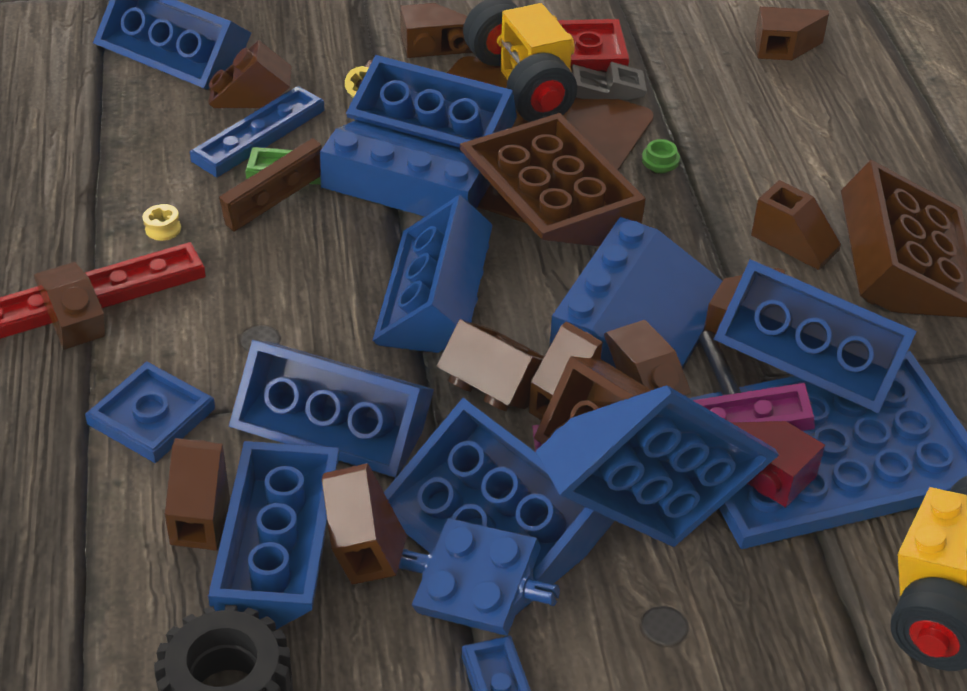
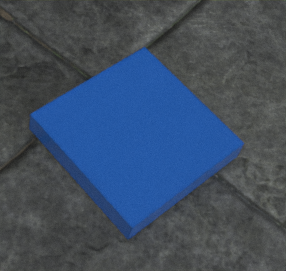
[85,361,215,463]

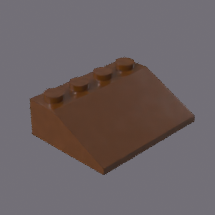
[460,113,646,246]
[841,160,967,318]

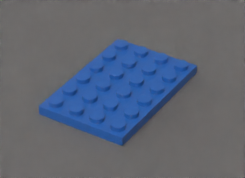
[690,351,967,549]

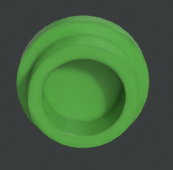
[642,139,680,173]

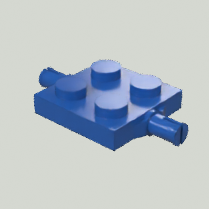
[399,518,560,636]

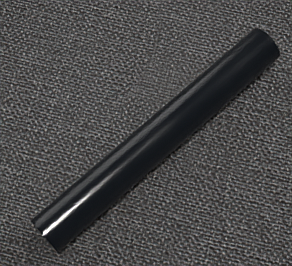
[699,331,741,395]

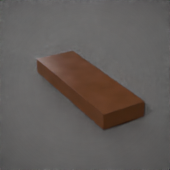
[219,138,322,232]

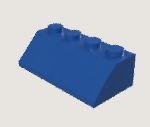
[93,0,251,90]
[346,55,517,148]
[372,194,493,353]
[713,259,917,413]
[228,340,434,478]
[208,441,339,630]

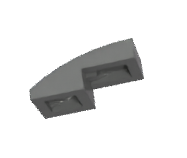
[571,62,647,100]

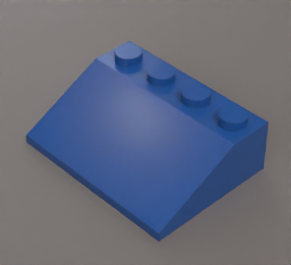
[320,120,491,217]
[549,217,722,369]
[536,385,779,547]
[384,398,615,616]

